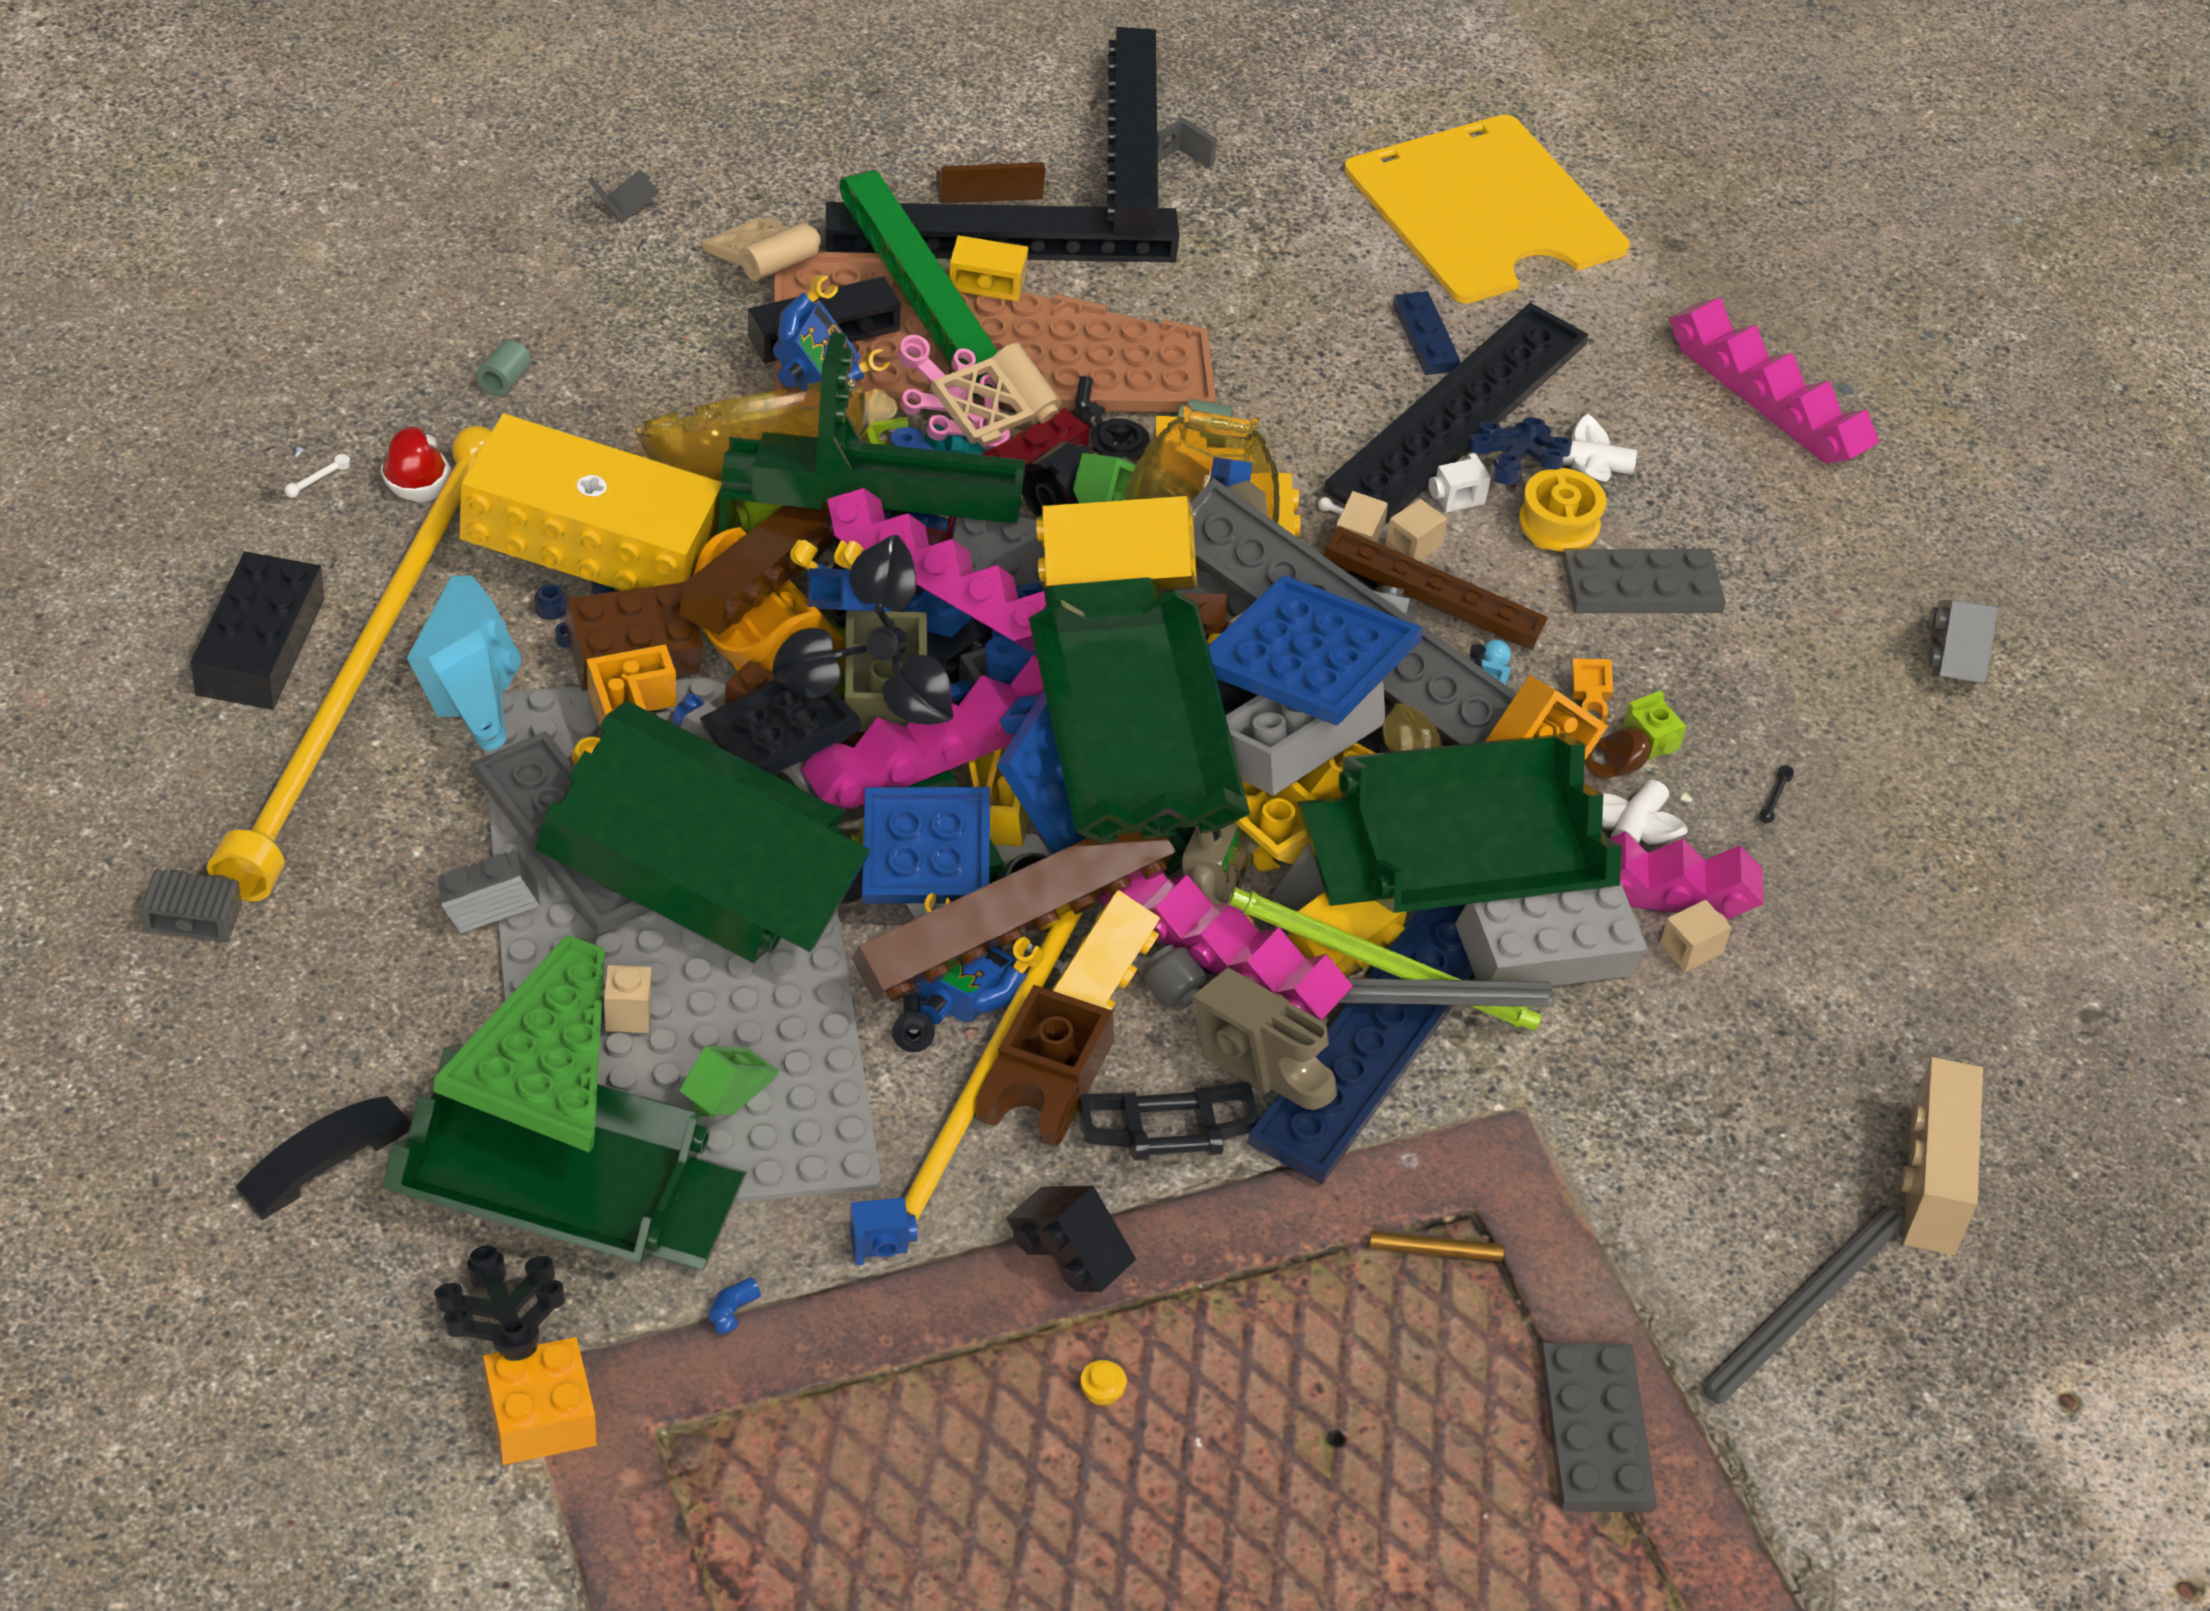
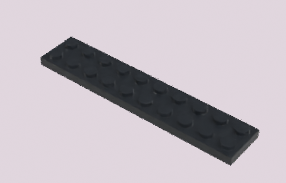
[1324,302,1589,525]

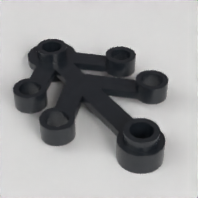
[434,1246,566,1361]

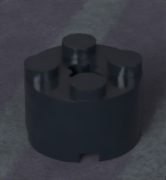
[1022,442,1093,517]

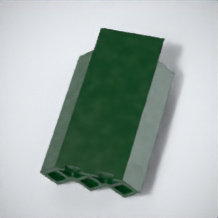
[1028,577,1250,844]
[535,700,870,963]
[1297,733,1622,913]
[382,1044,747,1271]

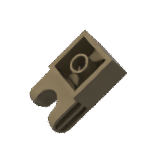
[1192,967,1337,1110]

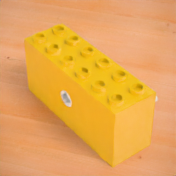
[459,413,722,591]

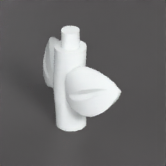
[1563,413,1637,482]
[1602,780,1688,845]

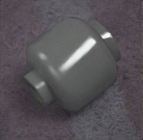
[1144,944,1207,1009]

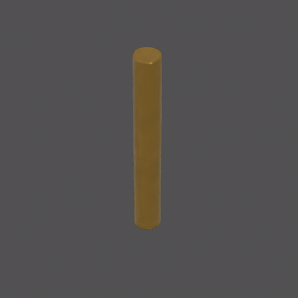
[1369,1231,1504,1262]

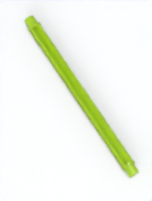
[1227,887,1541,1031]

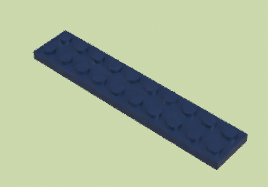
[1247,904,1475,1185]

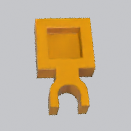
[1571,658,1613,723]

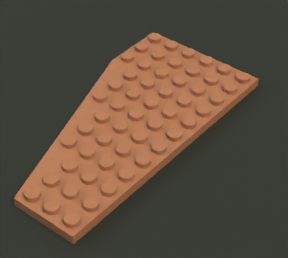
[774,252,1216,413]

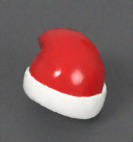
[381,426,452,503]

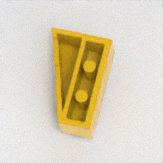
[967,745,1030,847]
[1051,890,1160,1010]

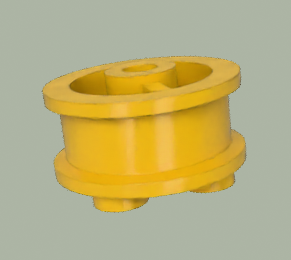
[1519,468,1607,552]

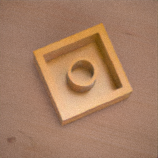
[483,1337,597,1465]

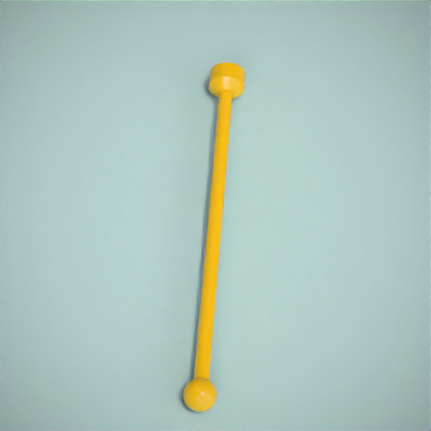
[207,426,492,902]

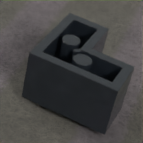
[1006,1186,1137,1292]

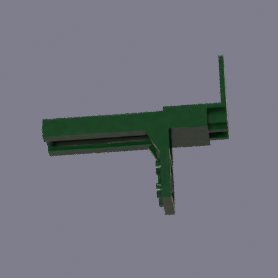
[718,332,1026,534]

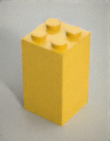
[1036,496,1197,591]

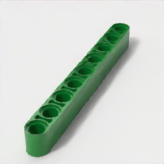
[839,169,1001,398]

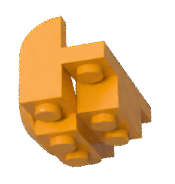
[693,527,845,672]

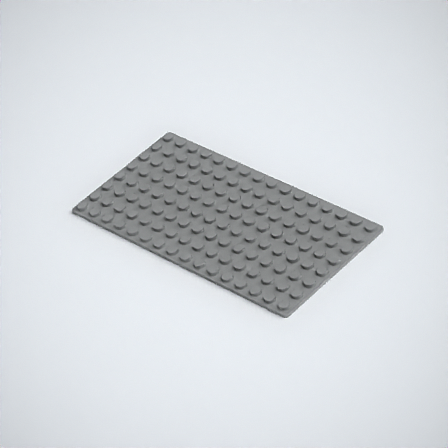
[484,676,881,1203]

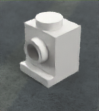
[1429,453,1491,513]

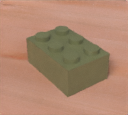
[844,610,927,732]

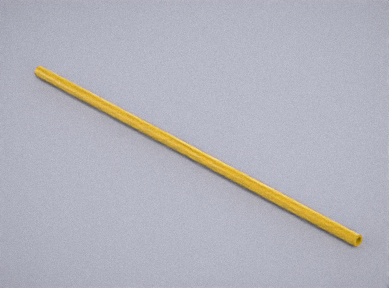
[905,634,1220,1223]

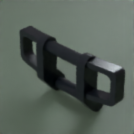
[1079,1083,1258,1161]

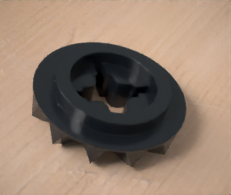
[1091,418,1150,461]

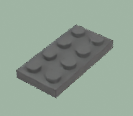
[1562,549,1726,613]
[1540,1343,1657,1512]

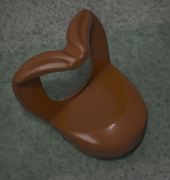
[1585,727,1651,779]

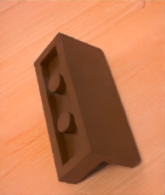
[936,162,1045,204]

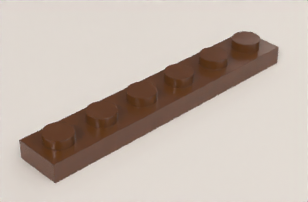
[1323,526,1548,650]

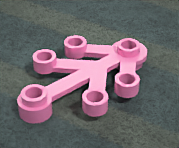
[898,335,1010,449]

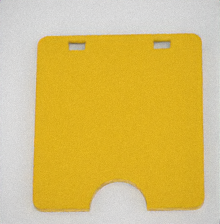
[1344,114,1630,304]

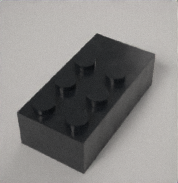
[190,551,325,710]

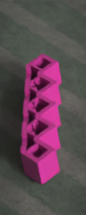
[1668,297,1880,464]
[827,488,1047,652]
[801,654,1044,809]
[1609,831,1764,919]
[1099,873,1353,1020]

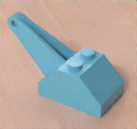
[407,575,522,751]

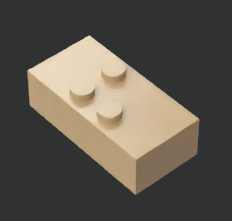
[1899,1057,1983,1255]

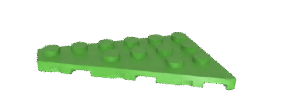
[433,935,605,1152]

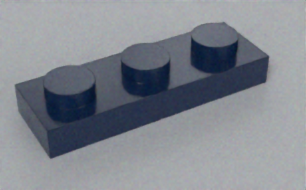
[1393,291,1461,375]

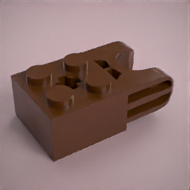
[976,985,1114,1147]

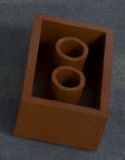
[564,582,703,691]

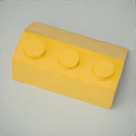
[1234,781,1317,865]
[1288,892,1407,978]

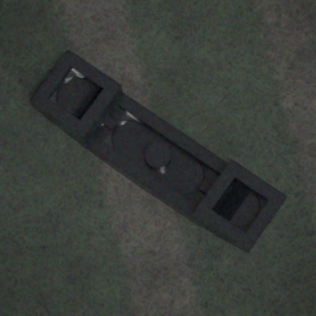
[236,1096,412,1220]

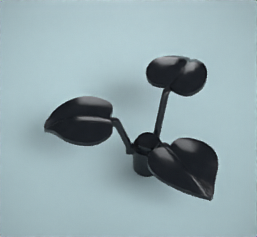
[772,535,954,725]

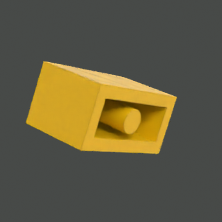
[949,235,1028,302]

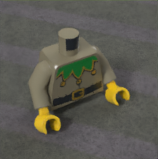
[1182,823,1281,925]

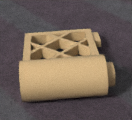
[701,217,821,281]
[930,343,1062,446]

